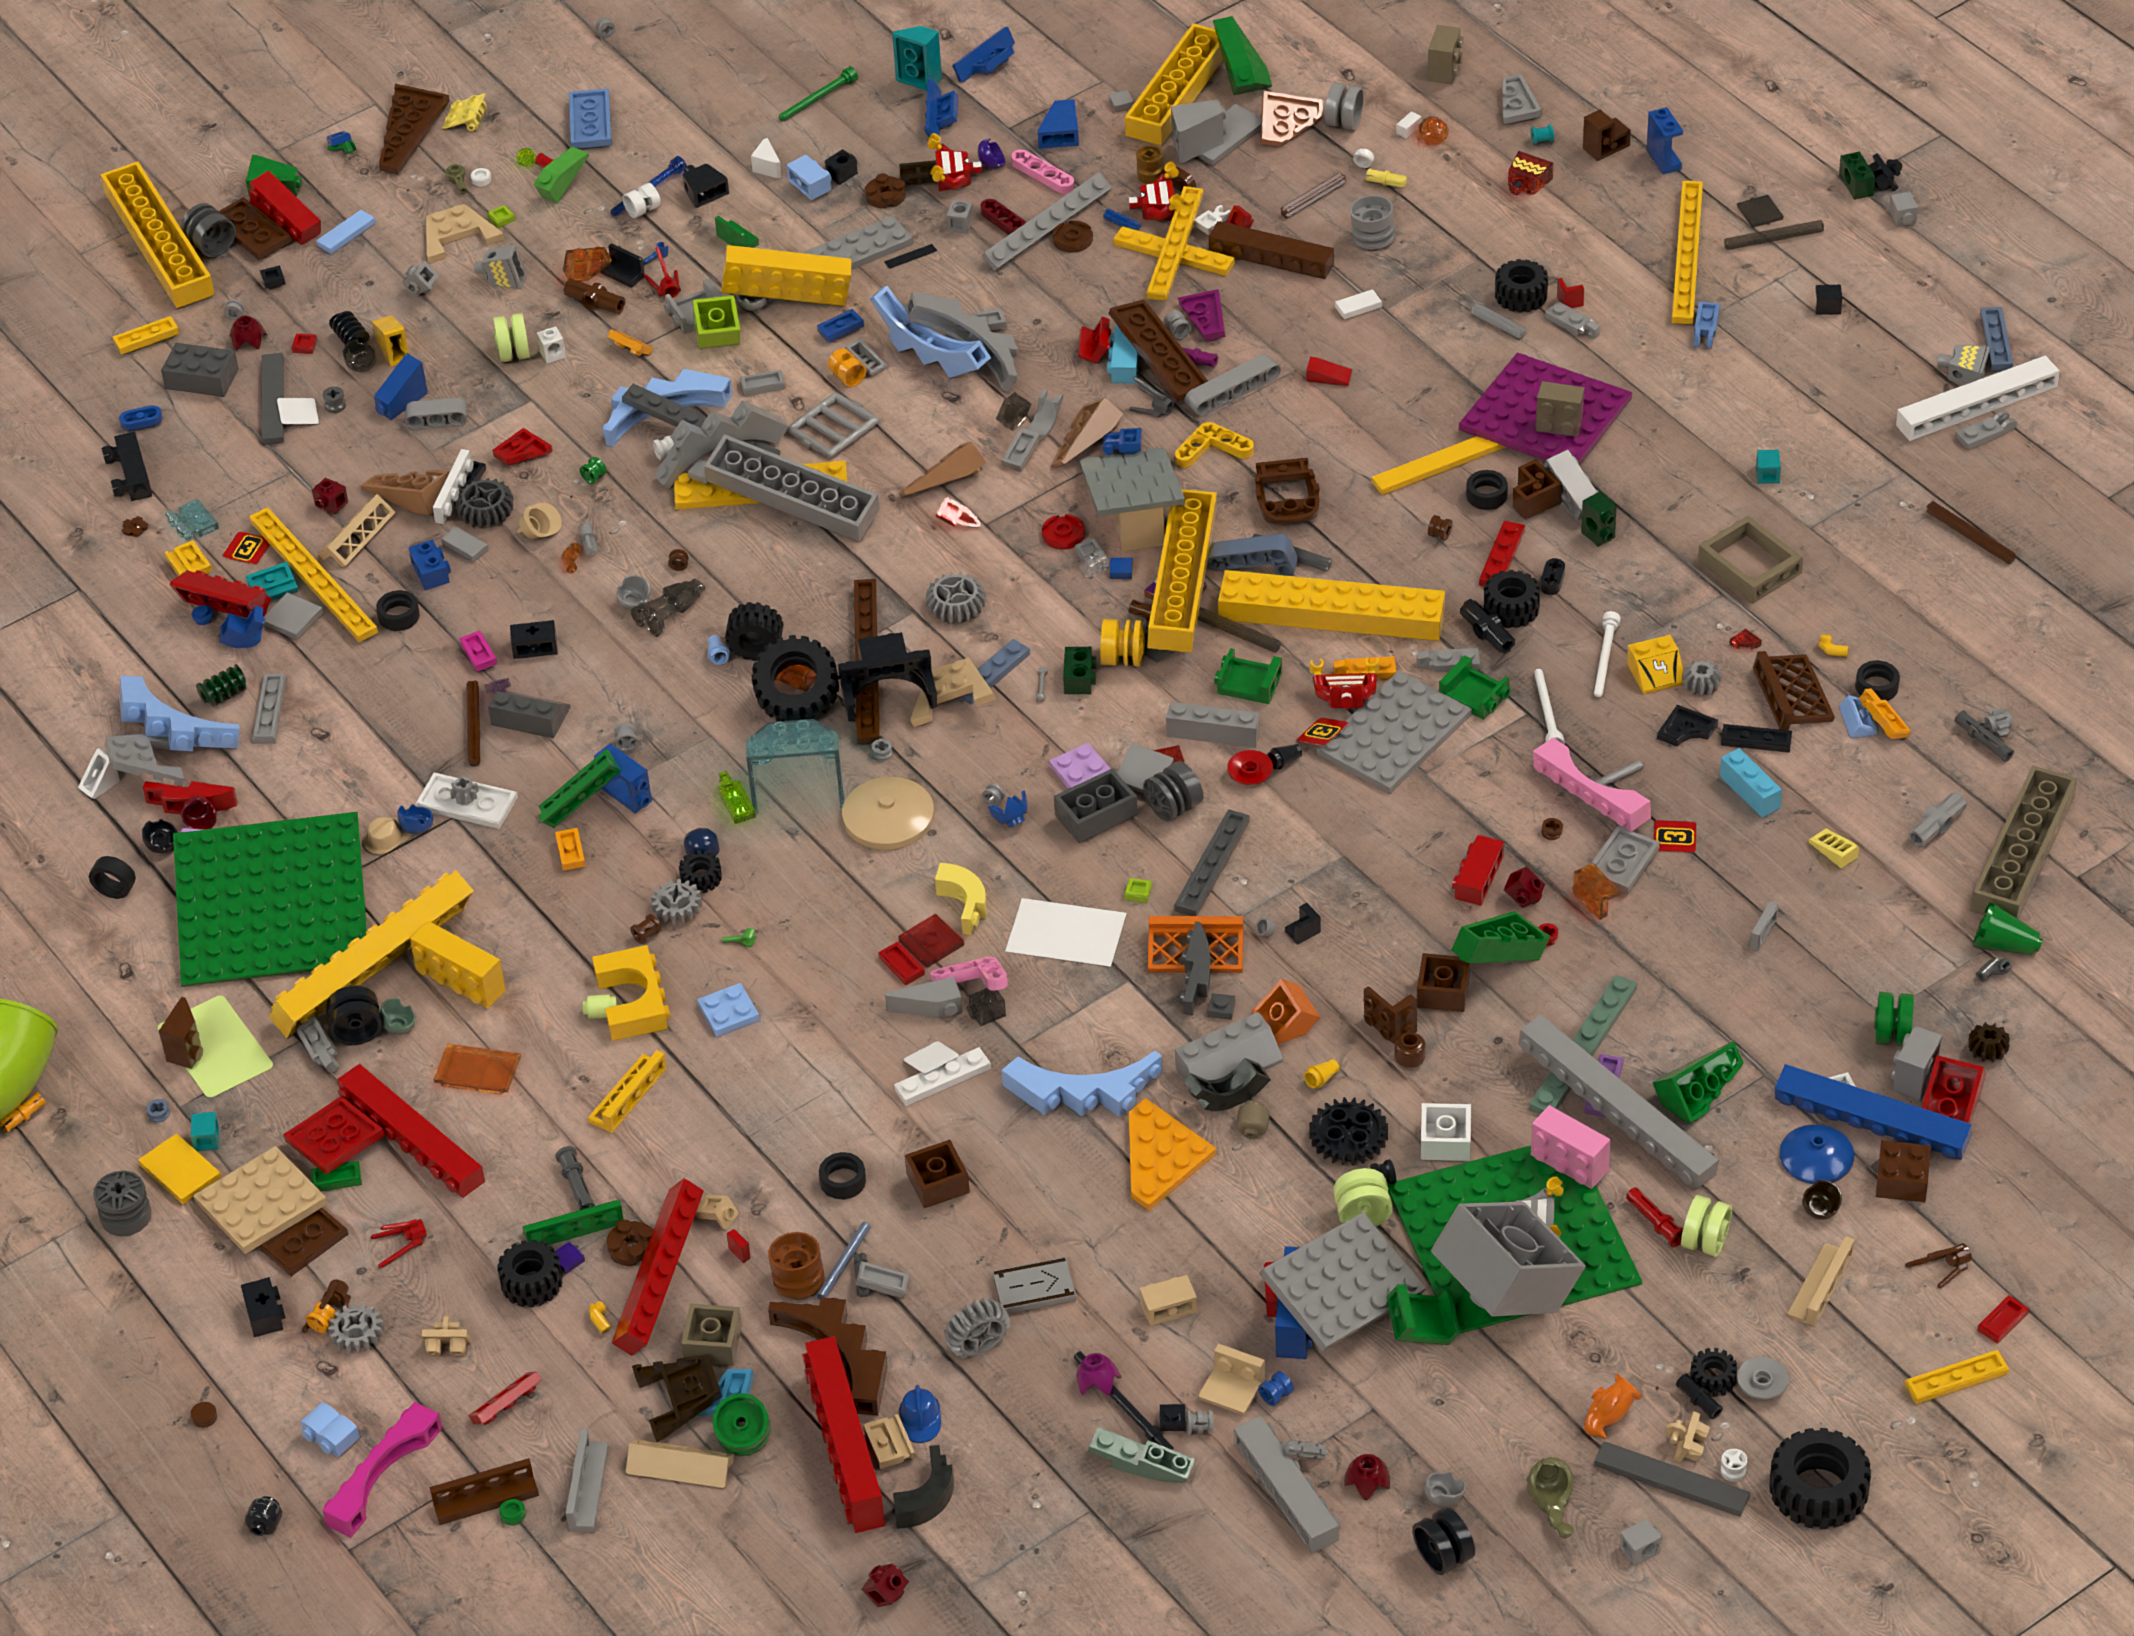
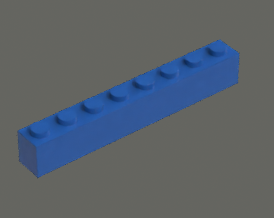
[1775,1064,1972,1160]

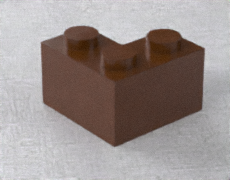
[1583,109,1631,161]
[1513,459,1562,520]

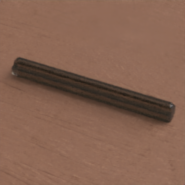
[1724,220,1824,250]
[1198,607,1281,653]

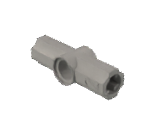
[1908,792,1967,848]

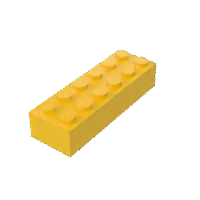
[721,245,851,306]

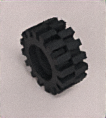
[679,850,722,893]
[1690,1348,1737,1397]

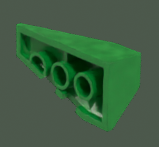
[1213,16,1272,95]

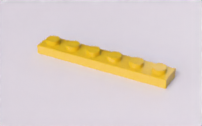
[1113,226,1235,276]

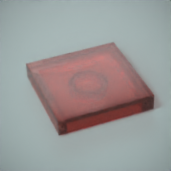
[898,913,964,968]

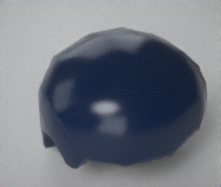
[684,828,720,857]

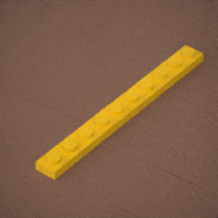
[1672,181,1703,324]
[249,507,378,642]

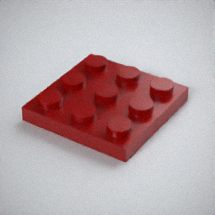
[283,1096,385,1175]

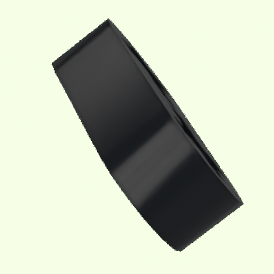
[1541,558,1565,595]

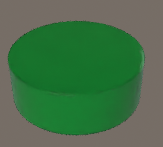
[499,1499,526,1526]

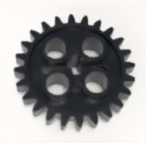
[1309,1097,1388,1166]

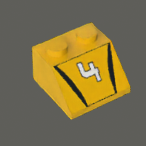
[1627,635,1684,694]

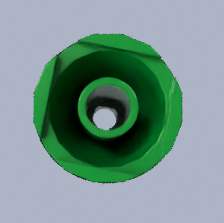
[1973,902,2043,955]

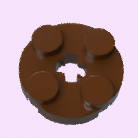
[865,173,906,209]
[606,1219,653,1266]

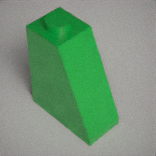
[246,155,302,196]

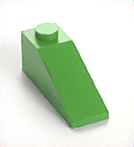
[533,146,589,203]

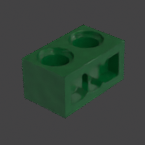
[1063,646,1097,694]

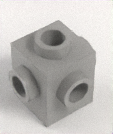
[402,261,439,297]

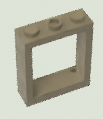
[1698,516,1803,604]

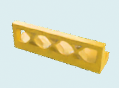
[588,1050,667,1133]

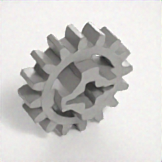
[651,879,702,924]
[328,1303,384,1353]

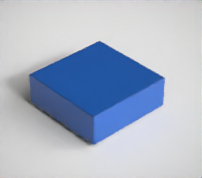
[326,131,352,146]
[1110,557,1133,579]

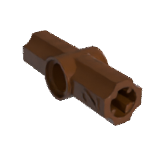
[563,278,626,314]

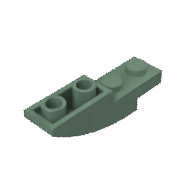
[1088,1427,1195,1482]

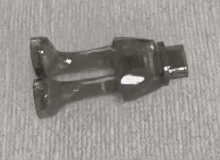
[631,579,705,637]

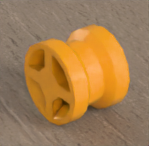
[305,1301,336,1333]

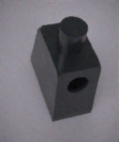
[682,164,729,208]

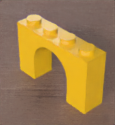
[592,945,671,1041]

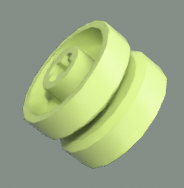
[493,313,530,363]
[1333,1168,1392,1226]
[1681,1195,1732,1257]

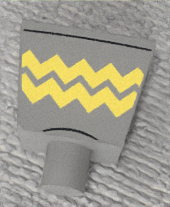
[474,245,527,289]
[1937,345,1990,385]

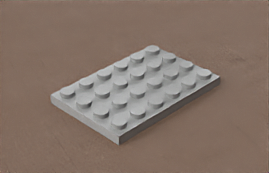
[1317,670,1472,794]
[1259,1212,1426,1352]

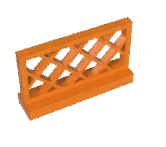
[1148,916,1244,973]

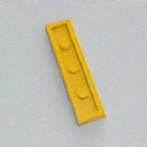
[1904,1349,2009,1404]

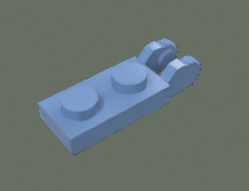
[1694,302,1720,349]

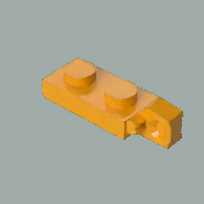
[1333,656,1396,680]
[1859,688,1911,739]

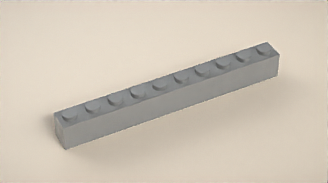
[1518,1014,1719,1190]

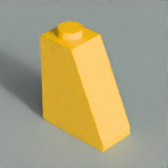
[372,315,409,367]

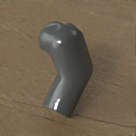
[1976,958,2012,981]

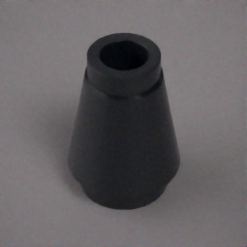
[1267,744,1302,769]

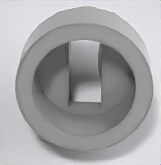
[1255,917,1276,937]

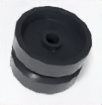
[326,986,382,1045]
[1412,1507,1475,1575]

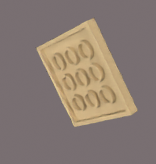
[193,1146,328,1254]

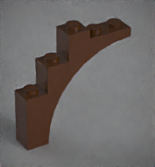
[768,1298,888,1416]

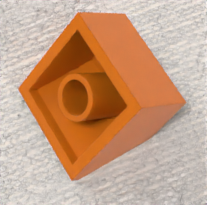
[1251,979,1321,1045]

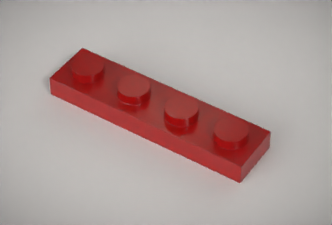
[1479,521,1525,586]

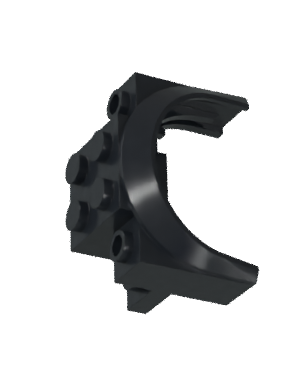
[838,632,937,722]

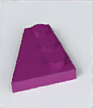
[1178,289,1226,341]

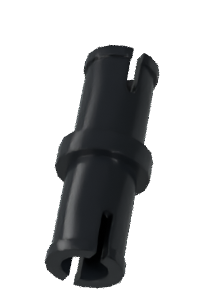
[1676,1373,1723,1419]

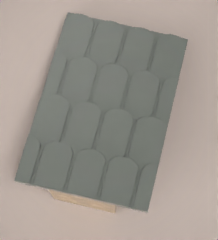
[1079,448,1185,551]

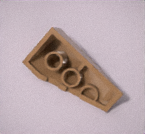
[1051,397,1123,468]
[899,442,986,496]
[361,470,450,516]

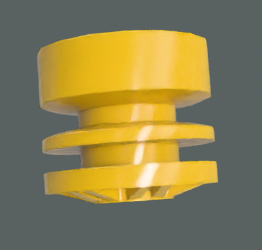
[1100,619,1145,667]

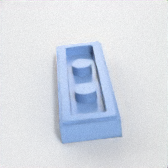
[316,210,376,254]

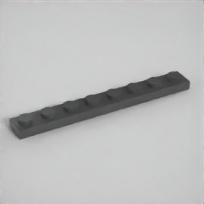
[622,383,781,456]

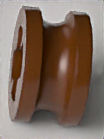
[668,549,689,571]
[1541,818,1563,840]

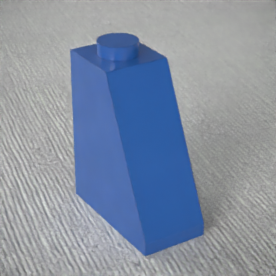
[1038,99,1079,149]
[374,353,428,420]

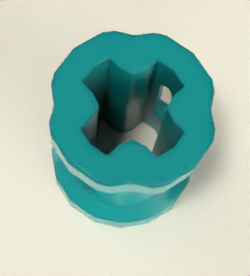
[1530,124,1554,145]

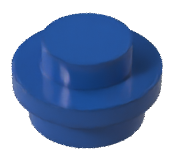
[191,605,214,625]

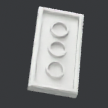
[415,773,518,829]

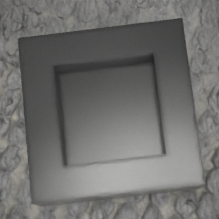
[1208,993,1235,1020]

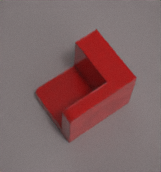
[1557,278,1584,308]

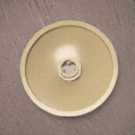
[842,777,934,850]

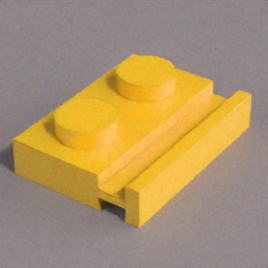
[164,540,212,576]

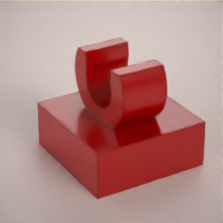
[1226,205,1254,228]

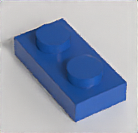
[817,309,864,343]

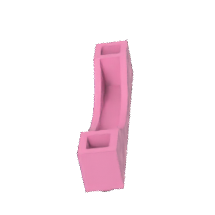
[1533,738,1651,832]

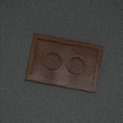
[259,1208,349,1277]

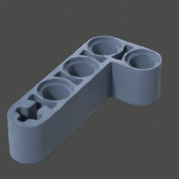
[1207,534,1298,576]

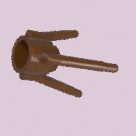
[1905,1243,1972,1288]
[302,1279,351,1333]

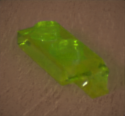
[717,771,756,824]

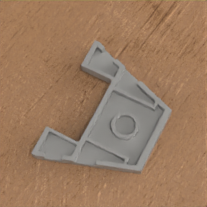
[105,734,184,786]

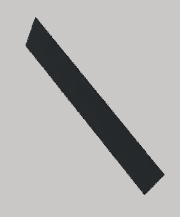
[884,244,937,269]

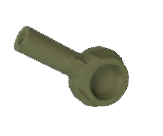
[445,164,467,194]

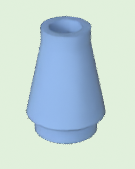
[708,635,730,665]

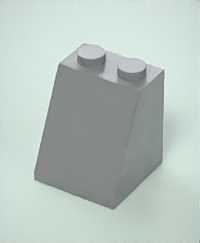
[1171,99,1227,163]

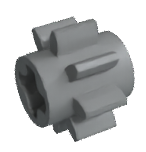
[1984,708,2013,736]
[450,777,479,805]

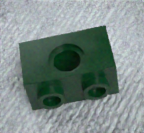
[1839,151,1875,200]
[1581,491,1617,547]

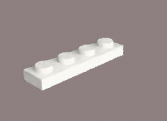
[433,449,473,524]
[894,1047,991,1106]

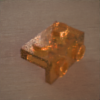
[1572,863,1619,920]

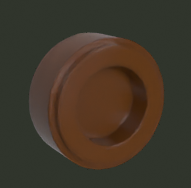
[191,1402,217,1428]

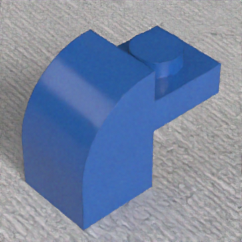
[219,605,265,648]

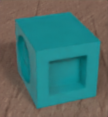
[1756,449,1781,484]
[191,1112,219,1152]

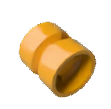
[827,348,866,387]

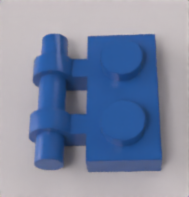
[1102,428,1142,455]

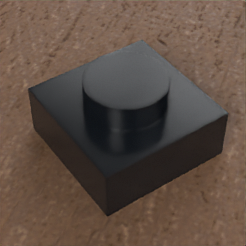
[260,265,285,289]
[1160,1404,1186,1431]

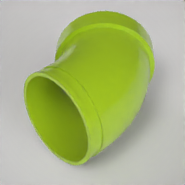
[0,999,59,1121]

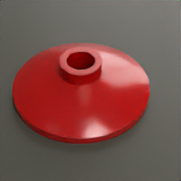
[1227,750,1273,785]

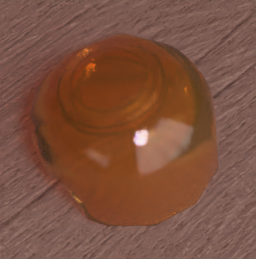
[1416,116,1449,145]

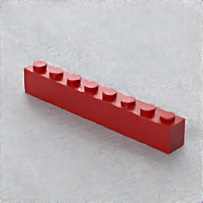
[337,1063,485,1198]
[611,1178,704,1356]

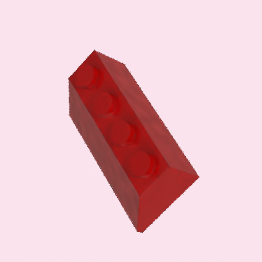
[170,570,271,619]

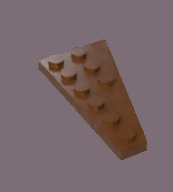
[379,83,450,174]

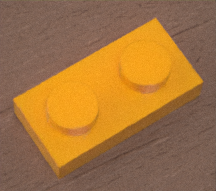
[607,329,654,356]
[555,828,586,871]

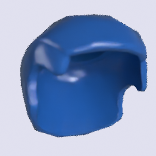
[397,804,433,834]

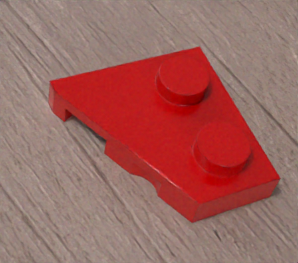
[492,428,553,466]

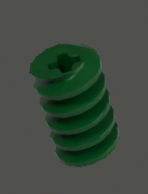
[196,664,247,707]

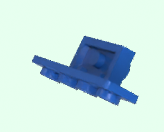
[952,27,1015,82]
[924,78,958,137]

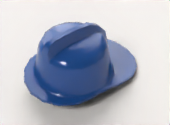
[899,1385,941,1443]

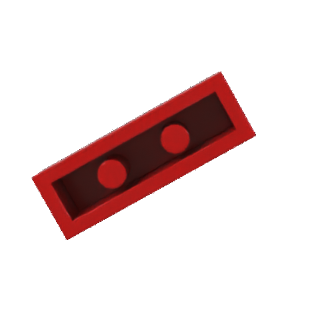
[1452,835,1504,906]

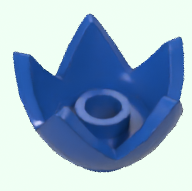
[988,790,1028,828]

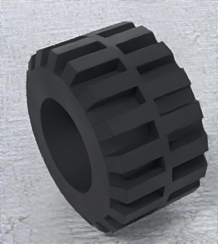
[1495,259,1548,313]
[1484,570,1540,628]
[725,602,784,661]
[497,1240,563,1307]

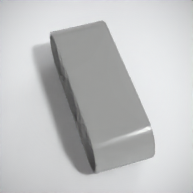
[405,398,467,430]

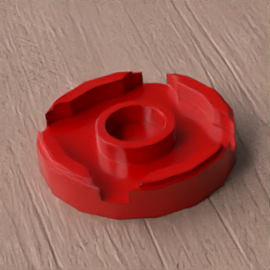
[1042,514,1085,550]

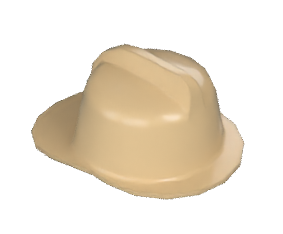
[517,502,562,539]
[363,817,413,855]

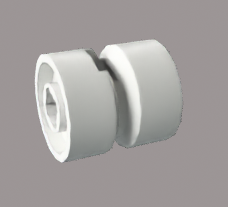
[622,183,661,218]

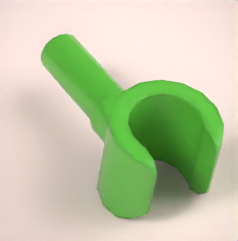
[722,928,757,947]

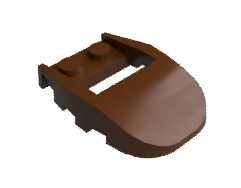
[1255,458,1320,524]

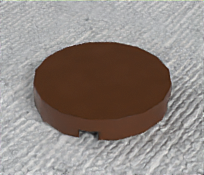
[1052,220,1093,253]

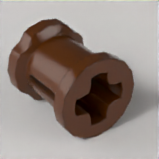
[630,914,661,944]

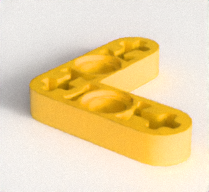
[1175,422,1254,468]

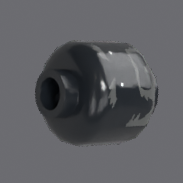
[245,1496,283,1536]

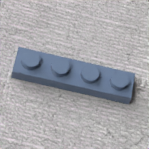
[1980,307,2013,371]
[959,639,1030,705]

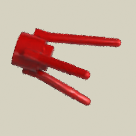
[644,247,681,298]
[371,1219,427,1268]

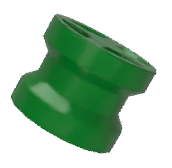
[579,457,607,484]

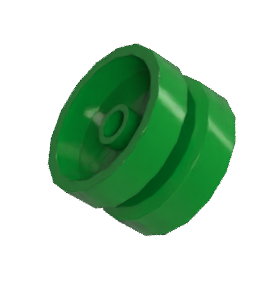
[1874,991,1914,1046]
[713,1393,771,1456]

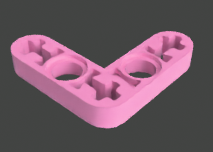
[930,957,1008,990]

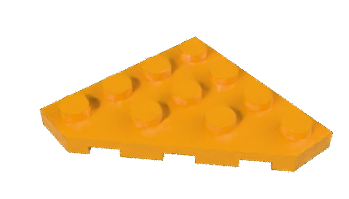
[1129,1098,1217,1211]

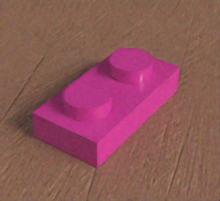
[459,631,497,672]

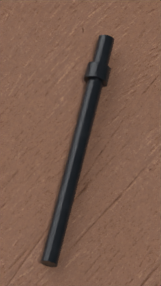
[1074,1351,1174,1450]

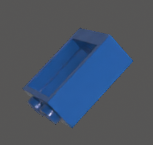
[594,743,652,814]

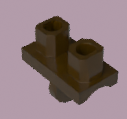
[899,160,936,185]

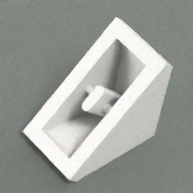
[751,138,782,178]
[78,748,120,799]

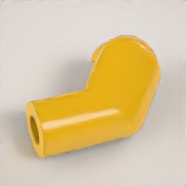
[1818,634,1848,657]
[588,1301,612,1334]

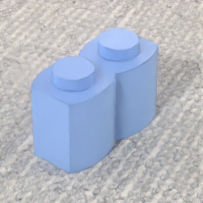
[300,1402,360,1457]

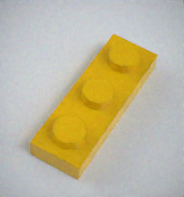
[113,316,180,355]

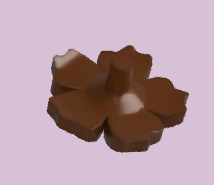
[122,516,148,537]

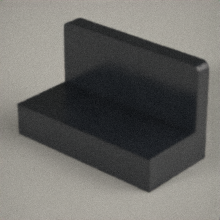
[599,243,645,288]

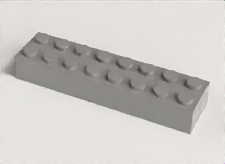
[704,434,880,542]

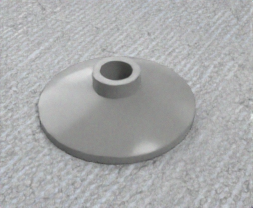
[1737,1357,1789,1400]

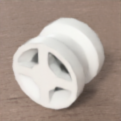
[652,435,674,461]
[1721,1449,1747,1482]

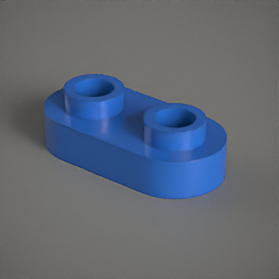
[119,405,163,431]

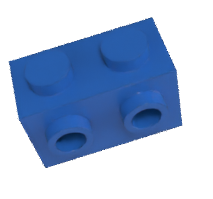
[408,540,451,590]

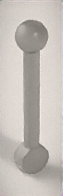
[1036,667,1048,702]

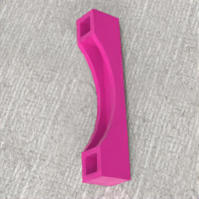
[322,1401,442,1538]

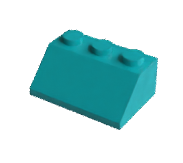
[892,26,942,91]

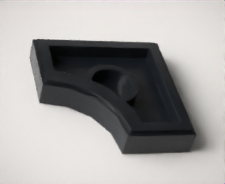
[1657,705,1718,747]

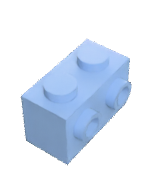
[786,155,832,200]

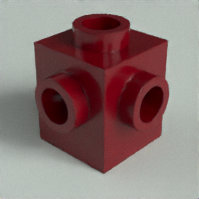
[312,477,349,515]
[1504,866,1545,908]
[861,1563,909,1607]

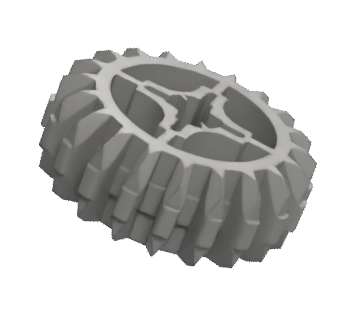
[926,572,986,624]
[944,1298,1011,1359]

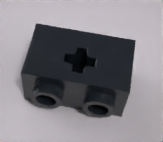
[510,620,558,659]
[241,1277,286,1337]

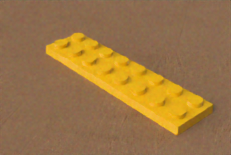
[674,461,847,510]

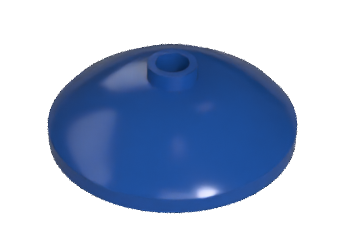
[1780,1124,1854,1184]

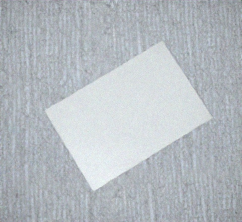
[1005,898,1126,967]

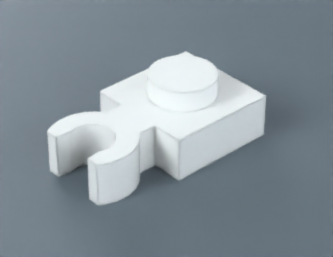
[1194,205,1231,235]

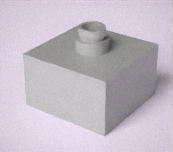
[1431,1202,1586,1316]

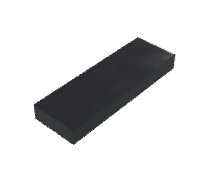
[1721,724,1792,753]

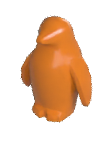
[1584,1373,1642,1439]

